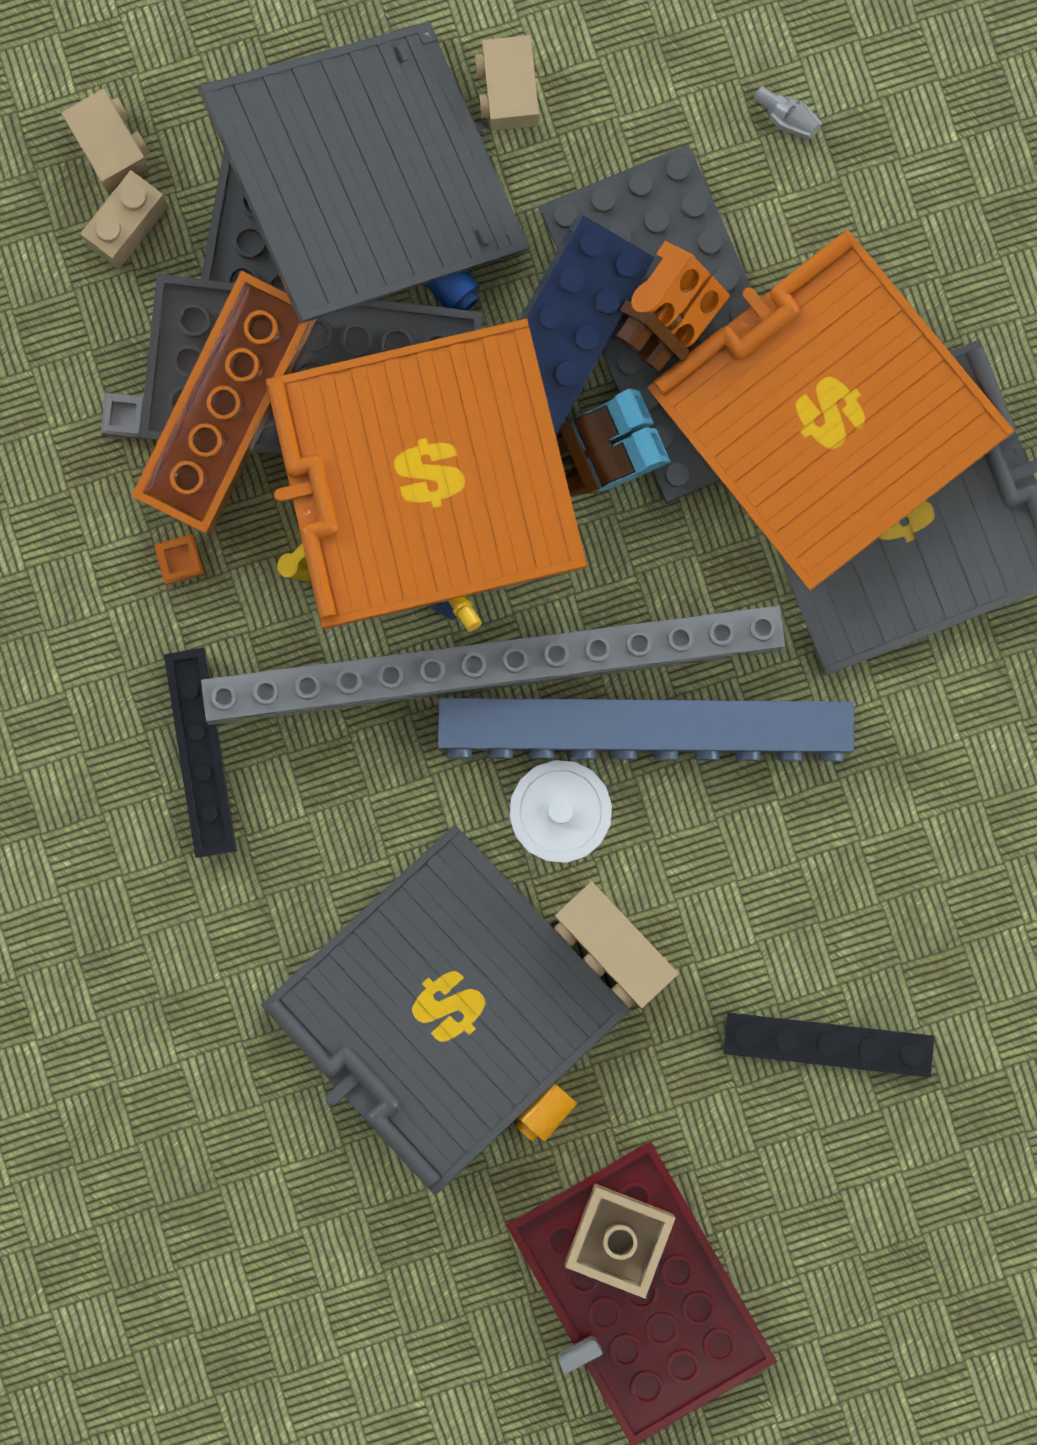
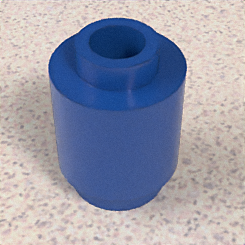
[425,271,480,310]

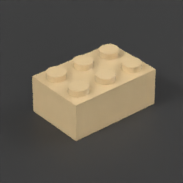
[554,881,679,1009]

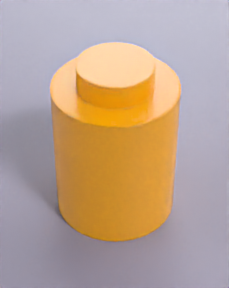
[514,1083,578,1142]

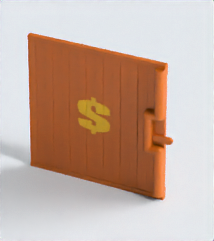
[647,230,1014,592]
[266,318,587,630]

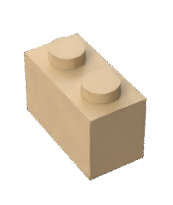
[475,35,539,131]
[61,88,150,192]
[80,170,169,270]

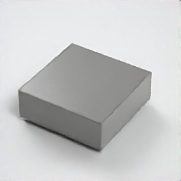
[101,393,144,439]
[558,1335,603,1374]

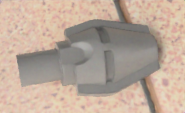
[754,86,822,140]

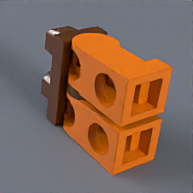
[616,241,730,372]

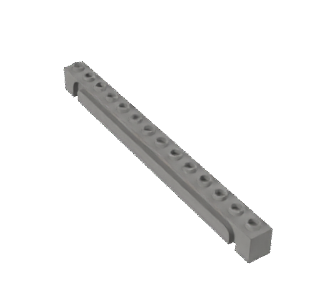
[201,605,785,725]

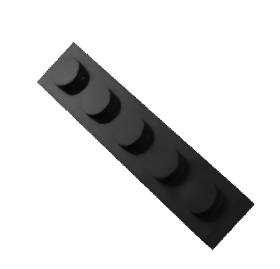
[164,648,238,858]
[723,1012,935,1077]

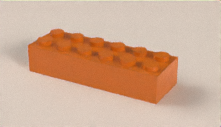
[131,271,317,534]

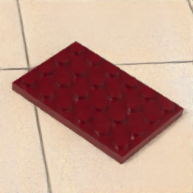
[506,1141,777,1445]

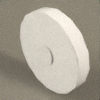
[509,760,612,863]

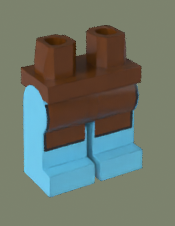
[556,388,671,497]

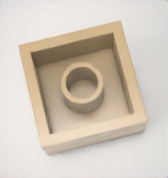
[565,1184,676,1298]

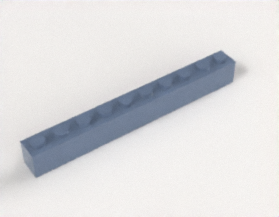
[438,698,854,762]

